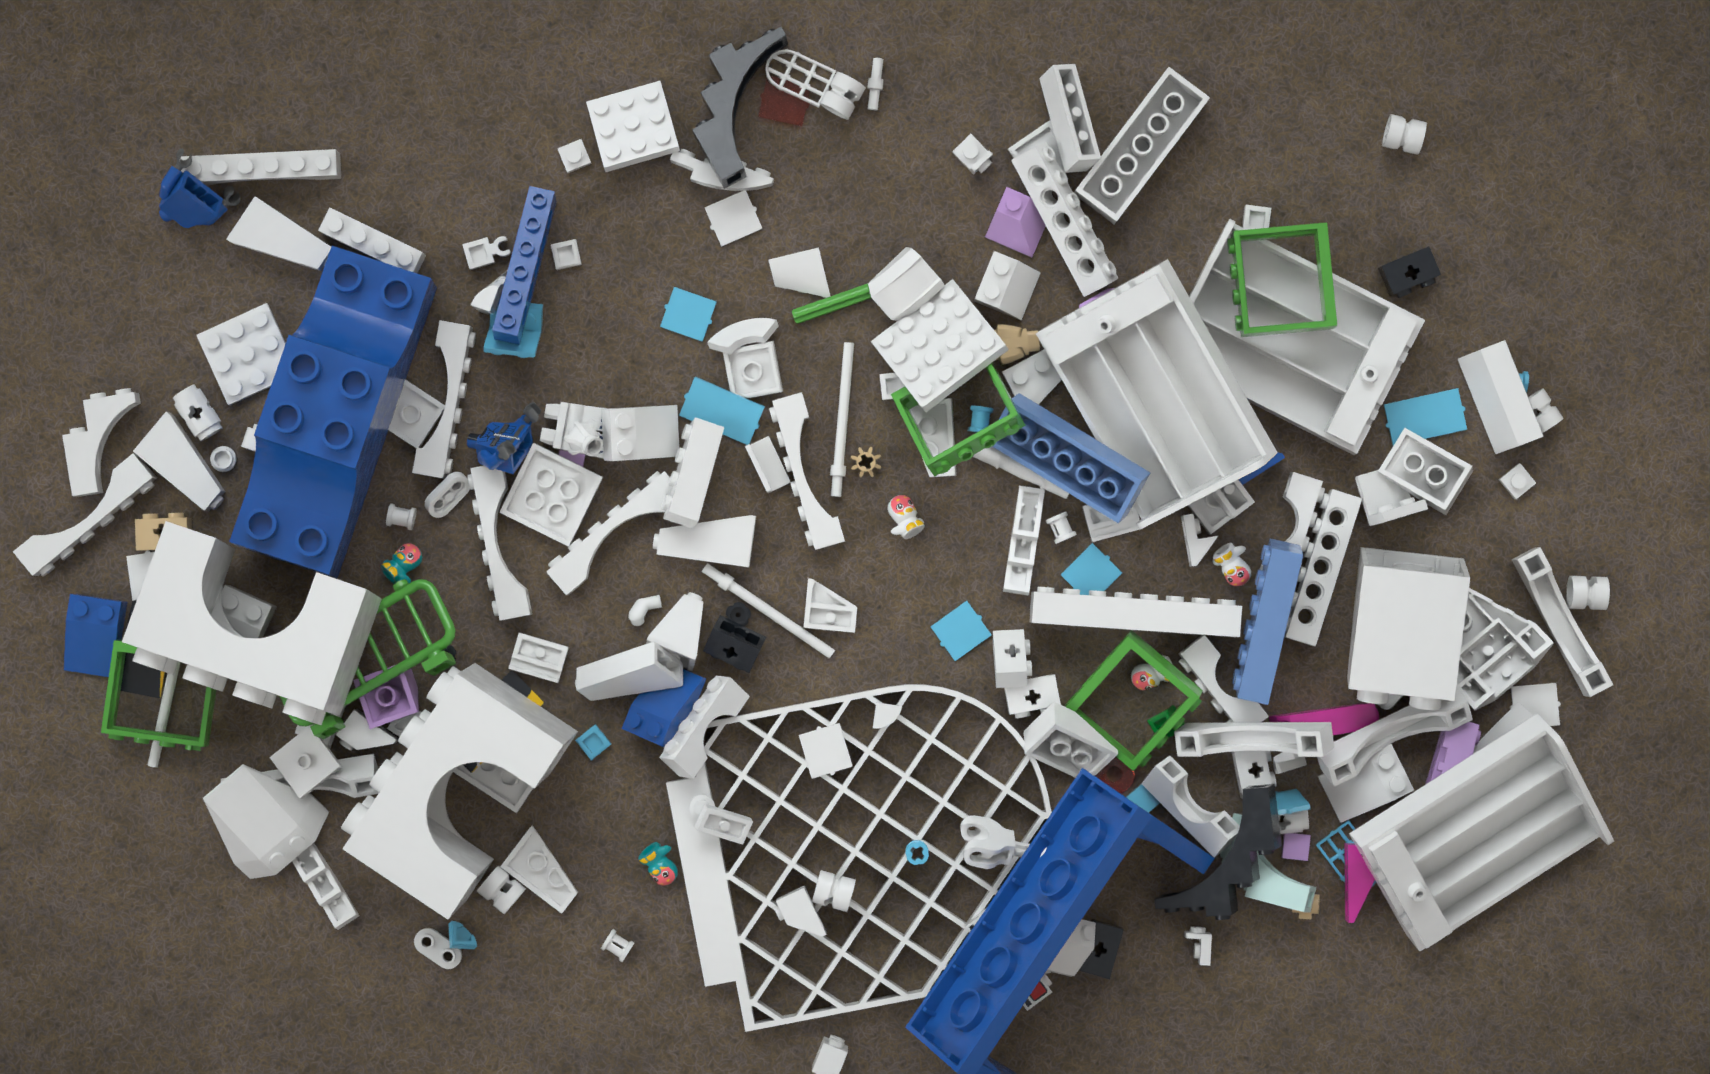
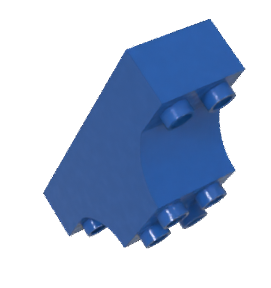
[229,246,437,579]

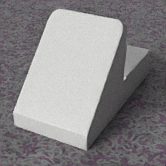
[1181,514,1218,567]

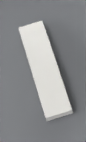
[1003,485,1045,595]
[292,843,360,930]

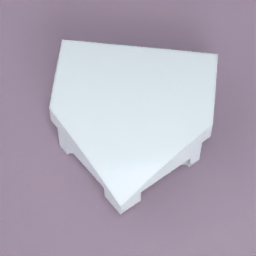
[1273,752,1307,774]

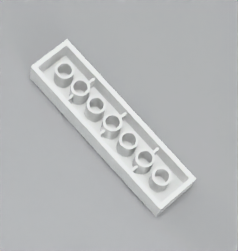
[1029,587,1242,637]

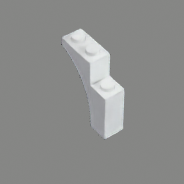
[62,388,141,497]

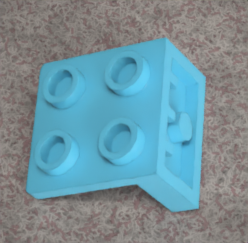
[484,300,543,358]

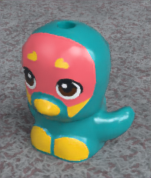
[381,543,423,584]
[638,842,678,886]

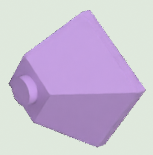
[985,187,1046,258]
[353,664,419,729]

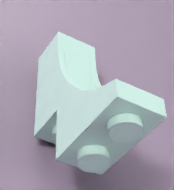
[1220,813,1316,912]

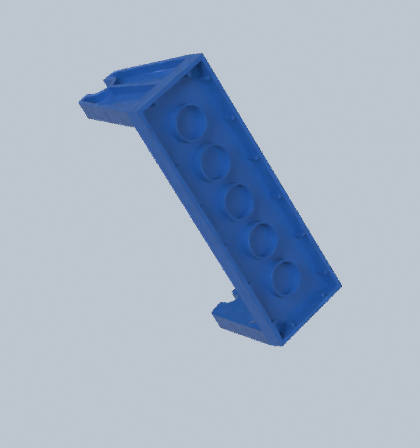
[905,768,1215,1074]

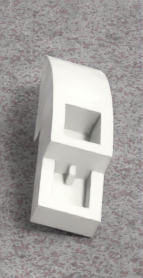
[670,149,774,191]

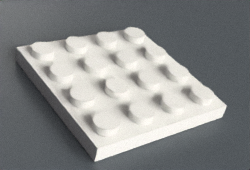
[871,279,1009,413]

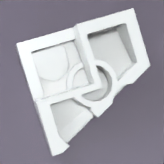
[769,247,830,298]
[471,270,508,315]

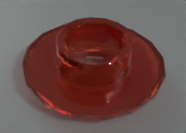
[1095,757,1135,794]

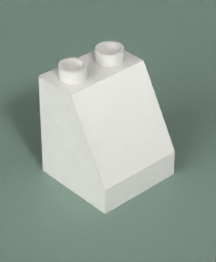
[1347,547,1470,710]

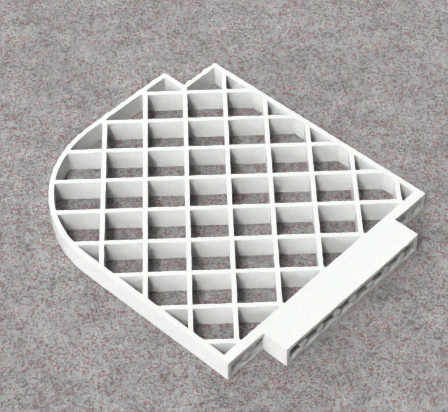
[666,684,1052,1032]

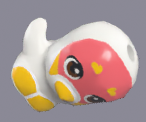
[888,495,925,539]
[1212,543,1251,586]
[1131,655,1172,690]

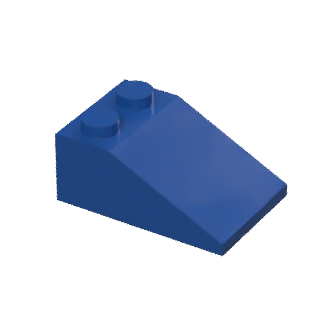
[64,594,128,677]
[622,669,706,747]

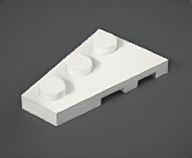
[910,398,956,477]

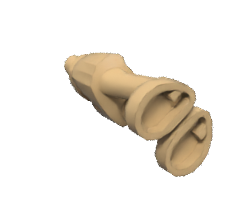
[994,324,1040,365]

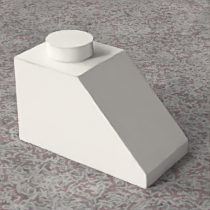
[336,709,399,751]
[774,886,827,937]

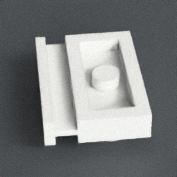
[1082,505,1140,542]
[508,633,569,683]

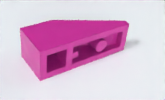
[1344,843,1375,923]

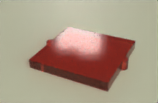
[758,76,811,126]

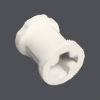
[386,503,417,530]
[1046,512,1077,544]
[600,929,635,962]

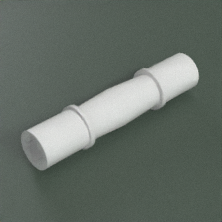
[973,447,1069,499]

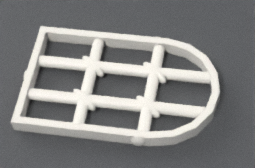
[765,49,836,108]

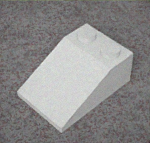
[601,405,679,461]
[1378,428,1473,515]
[222,585,277,638]
[1024,702,1118,778]
[1318,744,1414,823]

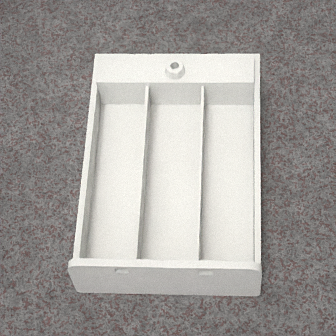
[1189,219,1425,455]
[1036,259,1278,529]
[1349,713,1614,951]

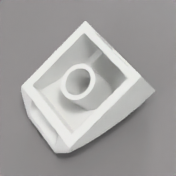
[868,247,945,321]

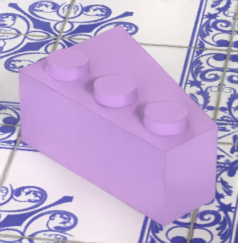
[1425,722,1481,785]

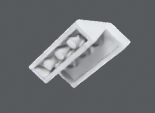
[1458,340,1544,454]
[1187,480,1255,535]

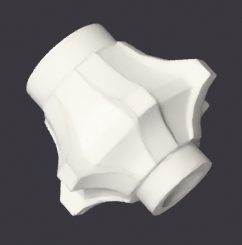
[564,419,603,456]

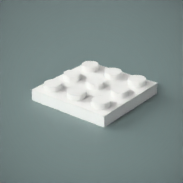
[586,81,680,172]
[197,303,286,406]
[500,443,603,546]

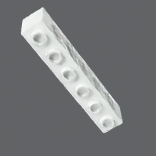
[1011,142,1118,297]
[1284,489,1362,646]

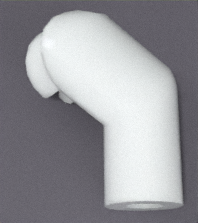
[628,595,662,626]

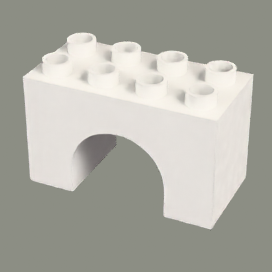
[122,521,382,725]
[341,663,578,919]

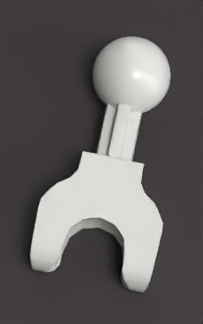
[960,815,1047,869]

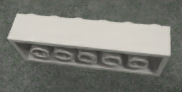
[1074,67,1210,225]

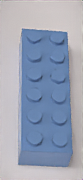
[992,393,1150,523]
[1232,539,1303,705]

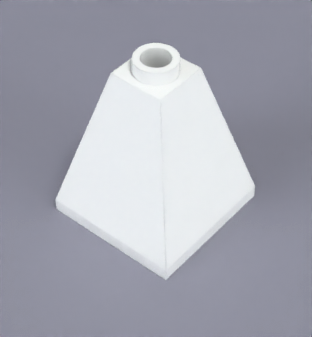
[646,592,703,671]

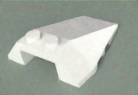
[1456,588,1554,710]
[203,764,329,879]

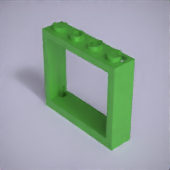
[1227,223,1337,337]
[891,362,1026,476]
[1064,630,1203,771]
[101,640,216,751]

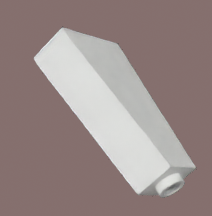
[227,197,331,271]
[133,412,225,511]
[653,515,756,567]
[575,641,683,701]

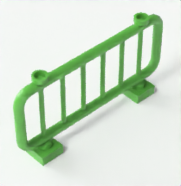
[280,579,456,739]

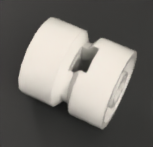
[819,72,866,120]
[1382,114,1427,155]
[1528,388,1563,433]
[1567,576,1610,610]
[477,865,526,914]
[812,870,856,912]

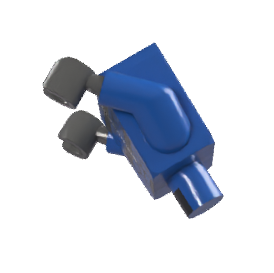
[159,148,240,228]
[467,402,541,474]

